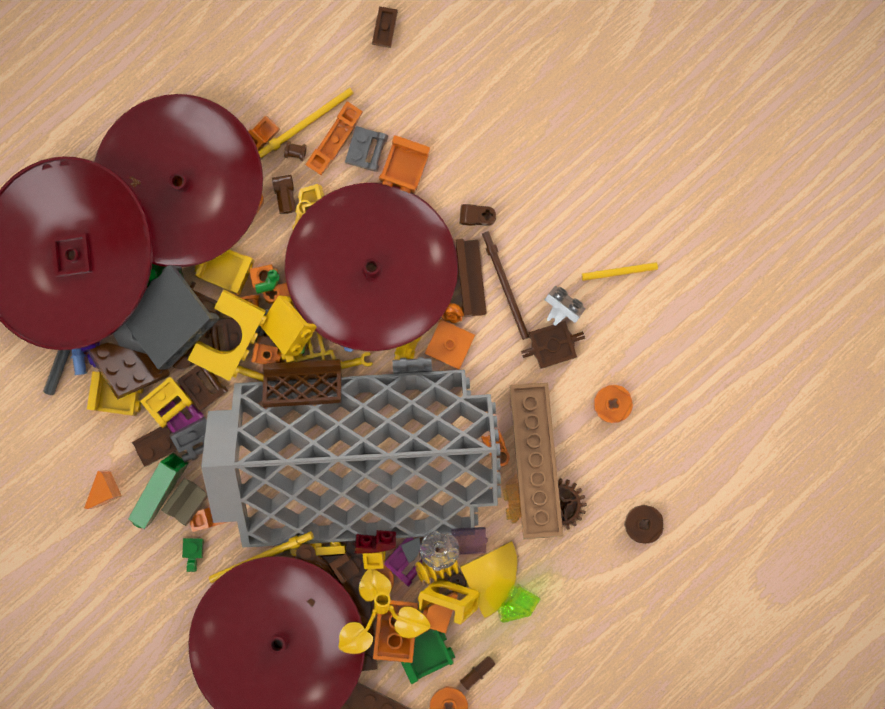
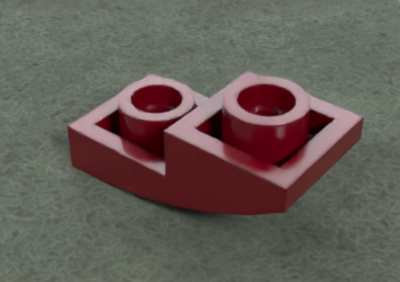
[355,530,396,554]

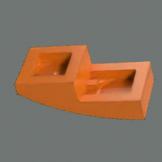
[248,116,280,151]
[190,507,227,532]

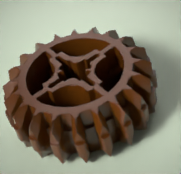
[558,478,587,530]

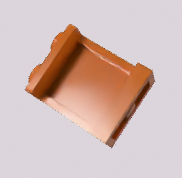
[379,135,430,194]

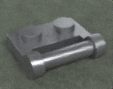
[345,126,388,172]

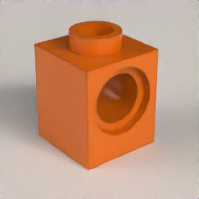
[249,264,280,290]

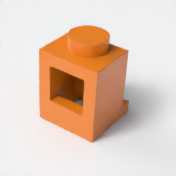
[251,343,282,365]

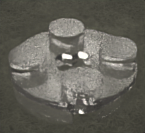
[420,531,459,571]

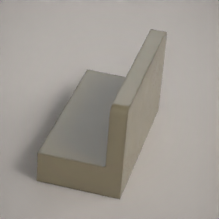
[161,478,208,526]

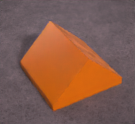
[84,470,122,509]

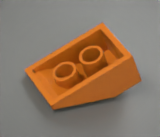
[373,600,419,663]

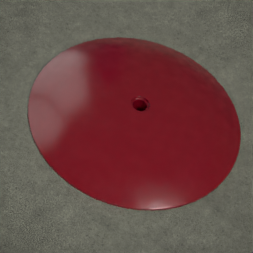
[94,94,263,267]
[285,183,458,351]
[188,556,365,709]

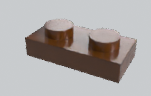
[372,6,398,48]

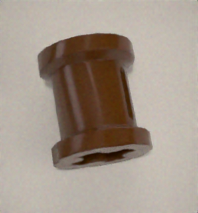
[284,141,307,161]

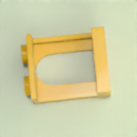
[418,578,480,625]

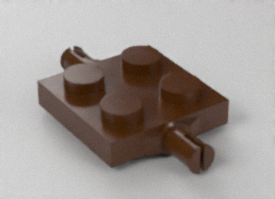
[521,321,585,369]

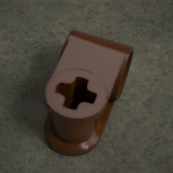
[459,204,496,226]

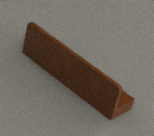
[456,239,487,317]

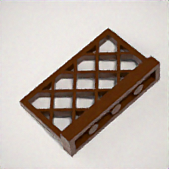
[262,359,342,408]

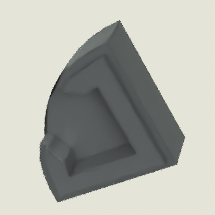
[401,537,420,563]

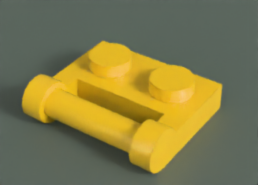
[140,377,193,428]

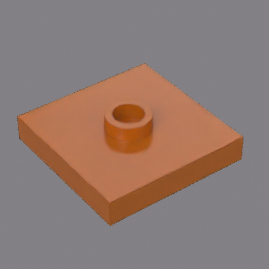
[425,319,475,370]

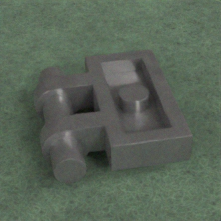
[392,357,432,374]
[170,417,207,462]

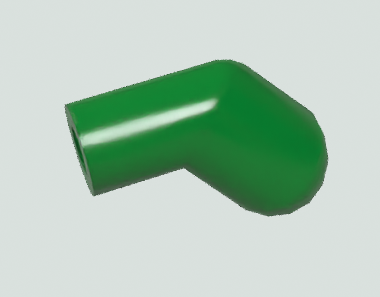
[255,270,279,294]

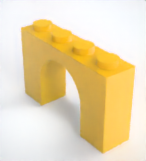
[188,289,267,381]

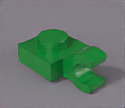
[182,538,204,572]

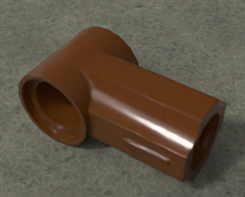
[272,175,296,214]

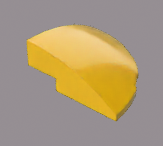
[460,541,518,619]

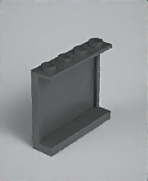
[125,265,220,369]

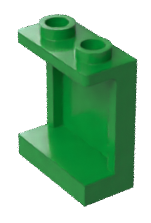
[401,629,455,684]

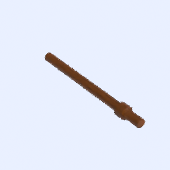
[482,231,530,340]

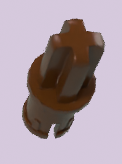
[460,656,495,690]

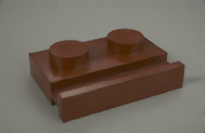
[132,425,177,467]

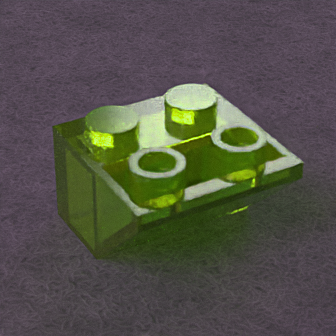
[498,583,541,623]

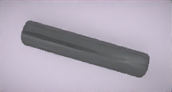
[43,350,70,395]

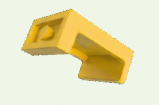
[194,250,255,295]
[261,295,317,356]
[87,371,144,416]

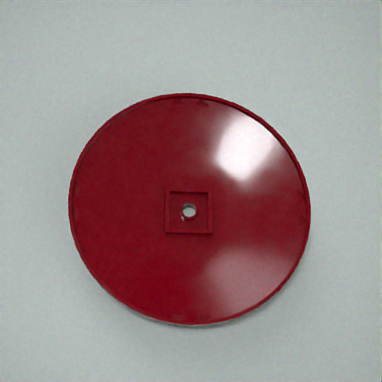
[0,156,153,350]

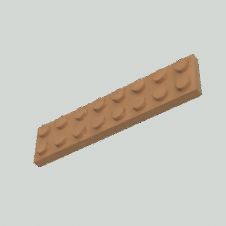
[509,383,563,539]

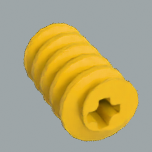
[415,551,459,584]

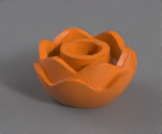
[442,303,464,323]

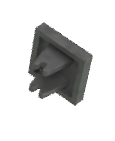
[544,286,586,326]

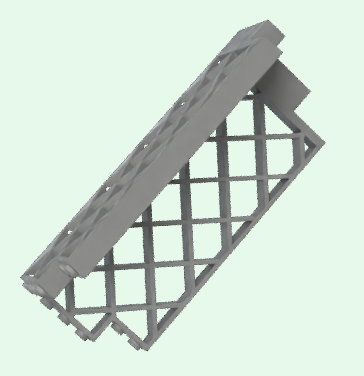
[201,370,501,548]

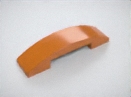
[305,101,363,175]

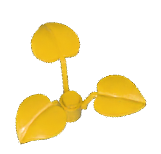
[338,569,430,654]

